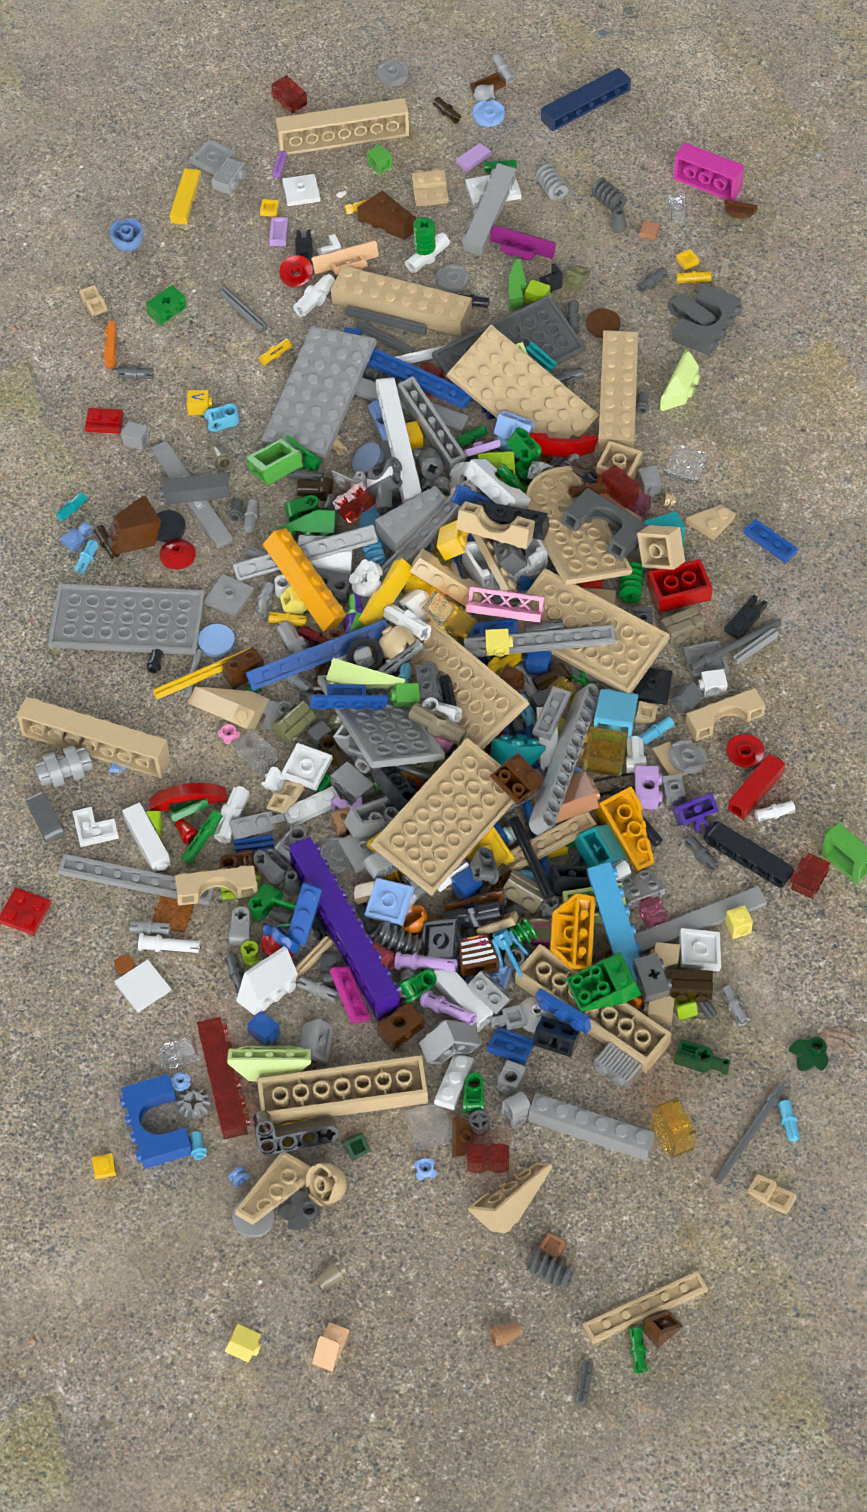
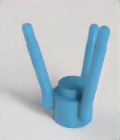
[491,929,530,977]

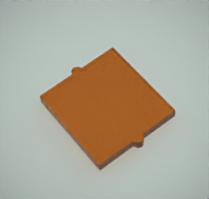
[153,896,194,933]

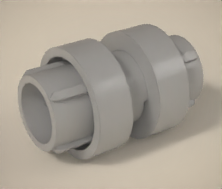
[34,745,93,788]

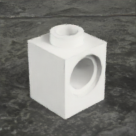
[698,669,728,698]

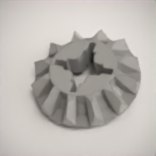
[177,1087,210,1119]

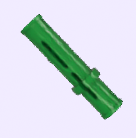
[181,810,223,865]

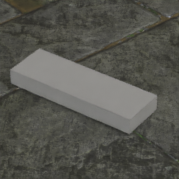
[532,686,571,741]

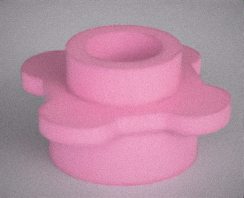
[218,724,240,744]

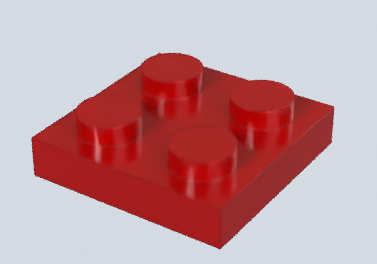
[0,887,52,936]

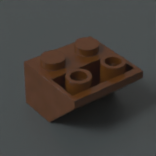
[490,752,545,805]

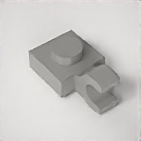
[490,1004,527,1030]

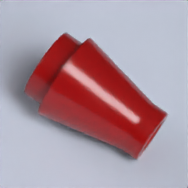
[174,818,199,845]

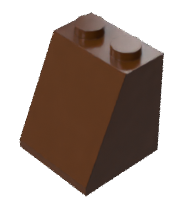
[108,495,161,554]

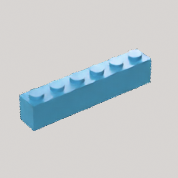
[587,862,642,982]

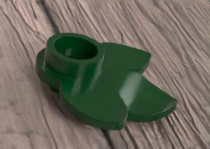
[789,1037,828,1071]

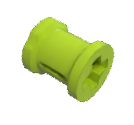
[241,941,260,966]

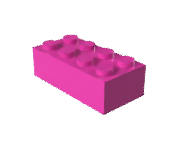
[674,142,745,201]

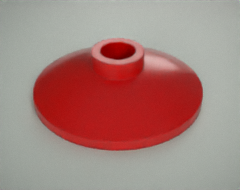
[279,255,313,288]
[159,539,196,570]
[726,734,765,768]

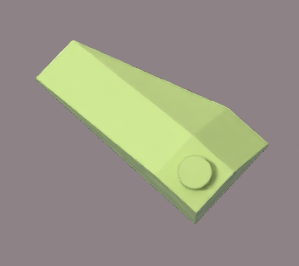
[326,658,407,689]

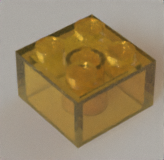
[422,590,478,639]
[583,726,628,777]
[651,1097,696,1159]

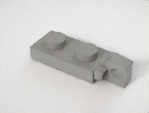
[230,811,285,840]

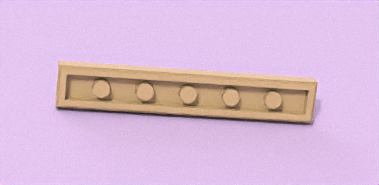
[582,1271,708,1345]

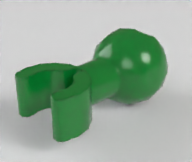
[572,670,597,687]

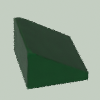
[341,1132,371,1161]

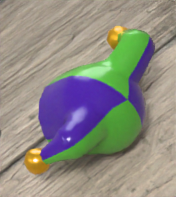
[343,593,365,634]

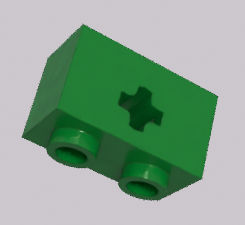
[146,285,187,325]

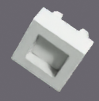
[261,767,286,793]

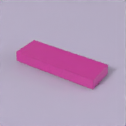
[330,966,371,1024]

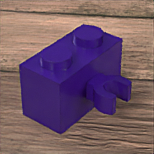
[671,793,719,833]

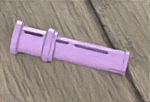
[395,952,457,972]
[420,990,477,1025]

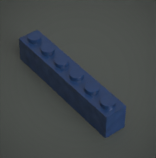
[541,68,631,132]

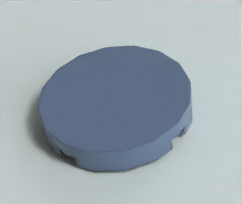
[352,442,384,477]

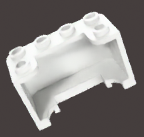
[462,539,548,596]

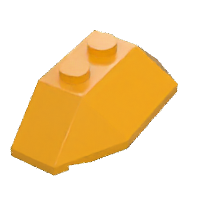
[550,894,595,971]

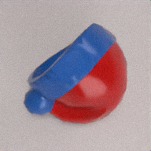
[261,925,300,958]

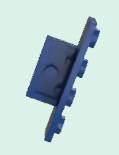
[310,684,388,710]

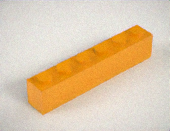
[263,528,346,632]

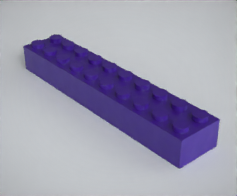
[289,837,401,1021]

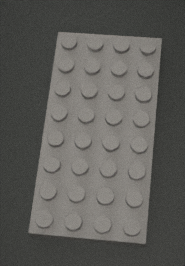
[261,326,377,458]
[48,584,205,655]
[318,669,445,768]

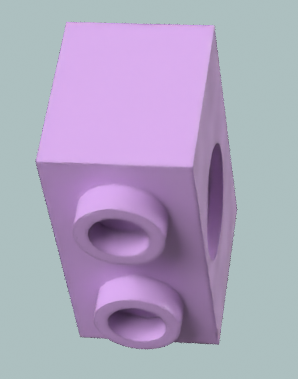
[634,766,662,809]

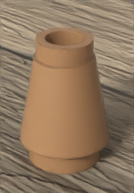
[489,1322,523,1347]

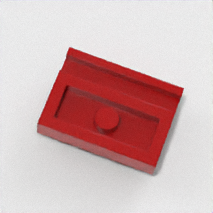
[84,408,124,434]

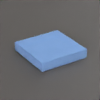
[364,878,415,926]

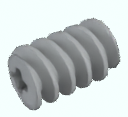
[536,163,568,200]

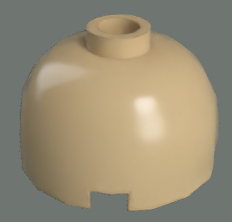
[379,625,417,660]
[305,1163,347,1206]

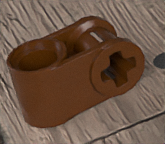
[219,850,258,874]

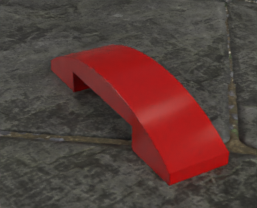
[529,432,599,457]
[149,783,227,811]

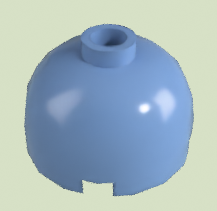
[110,218,144,252]

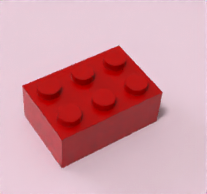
[647,559,713,613]

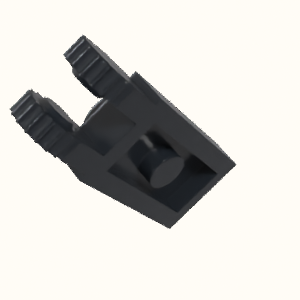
[295,229,313,267]
[724,595,768,640]

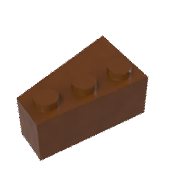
[357,190,416,240]

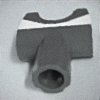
[367,457,403,514]

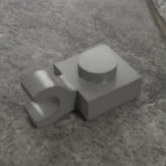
[320,953,342,987]

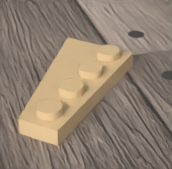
[235,1152,311,1225]

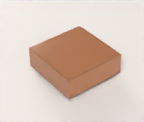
[639,221,660,240]
[538,1232,567,1262]

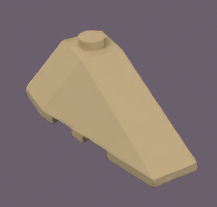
[187,686,269,733]
[468,1162,552,1233]

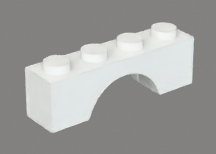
[464,459,531,509]

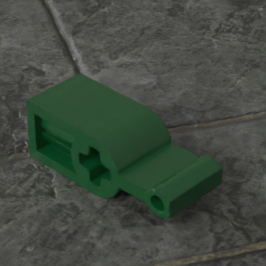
[674,1039,730,1075]

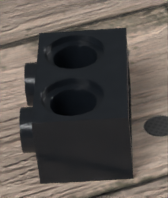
[532,1016,581,1057]

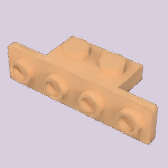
[311,240,379,275]

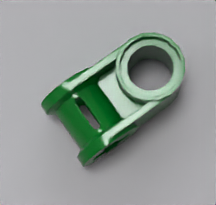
[507,427,541,462]
[285,495,320,522]
[248,883,283,922]
[397,969,437,1003]
[463,1072,484,1114]

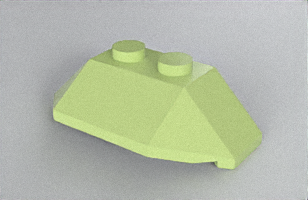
[660,349,701,411]
[228,1046,311,1082]

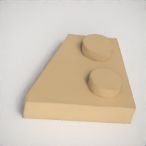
[686,505,736,540]

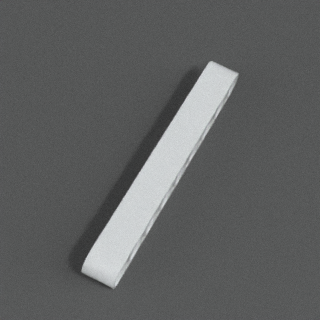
[376,377,422,503]

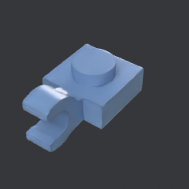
[60,521,93,553]

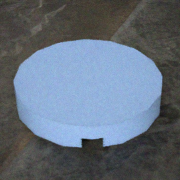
[473,100,505,127]
[198,624,235,658]

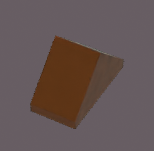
[643,1310,683,1348]

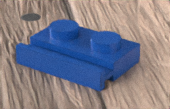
[487,1027,535,1066]

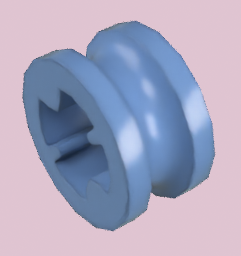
[228,1167,250,1187]

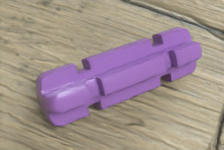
[272,150,287,178]

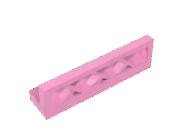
[466,586,544,622]

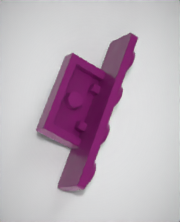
[490,225,556,260]

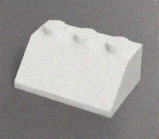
[298,535,355,575]
[236,946,298,1015]

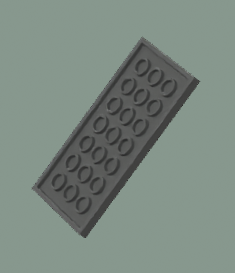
[432,295,586,410]

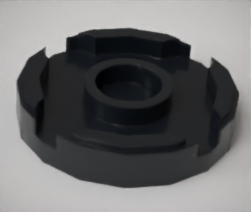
[157,510,186,543]

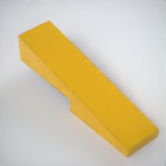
[169,168,201,225]
[358,558,413,626]

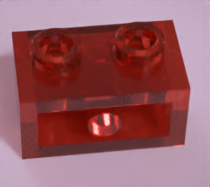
[271,75,307,113]
[601,465,640,509]

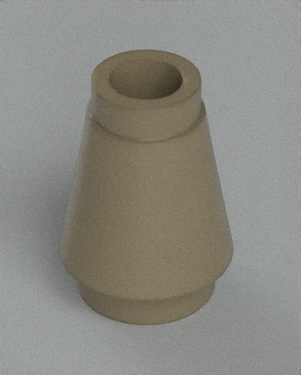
[210,445,231,469]
[315,1260,348,1290]

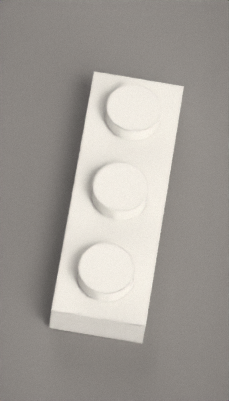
[284,786,340,828]
[434,1054,474,1110]

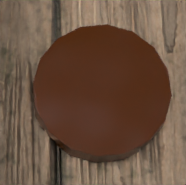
[586,308,621,338]

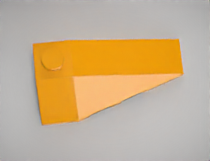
[594,787,654,872]

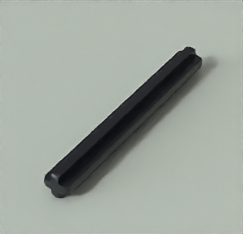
[509,816,554,900]

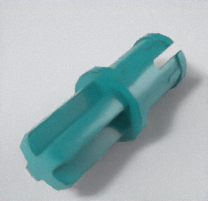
[56,492,88,521]

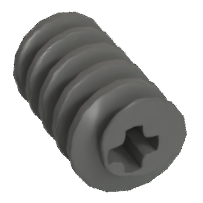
[592,177,627,213]
[418,448,443,480]
[374,921,419,955]
[526,1248,575,1292]

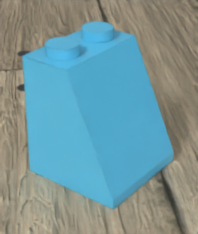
[593,689,638,743]

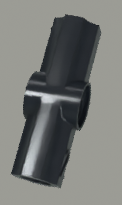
[442,900,504,928]

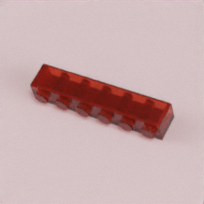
[196,1017,250,1140]

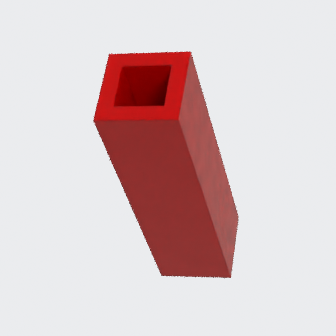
[728,753,785,820]

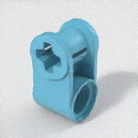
[204,403,240,432]

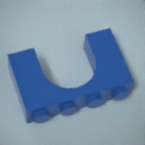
[119,1074,192,1169]

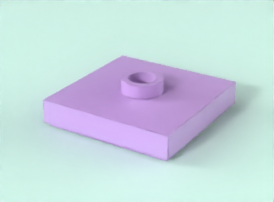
[463,440,501,457]

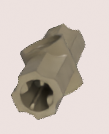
[408,702,467,745]

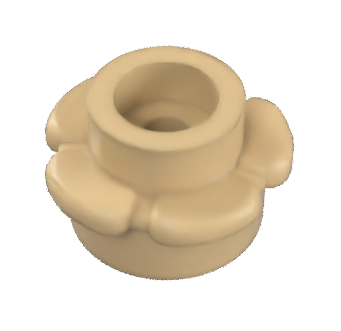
[662,491,676,509]

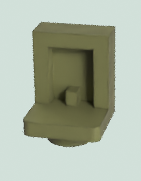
[563,265,591,291]

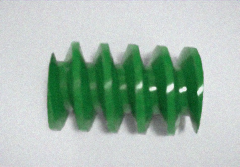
[413,217,436,256]
[618,562,644,604]
[492,918,538,957]

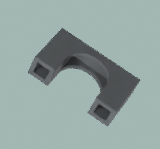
[672,284,742,356]
[561,488,648,561]

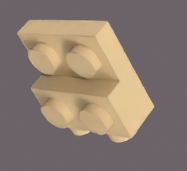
[412,168,449,206]

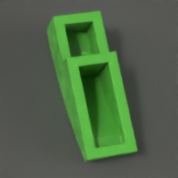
[508,259,527,311]

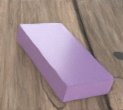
[456,143,491,172]
[269,217,289,246]

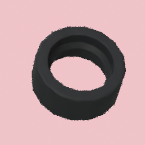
[346,638,383,671]

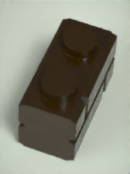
[671,969,713,1002]

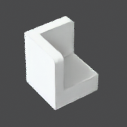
[317,234,341,255]

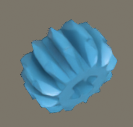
[363,542,386,567]

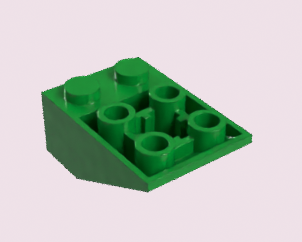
[279,509,338,536]
[566,952,642,1012]

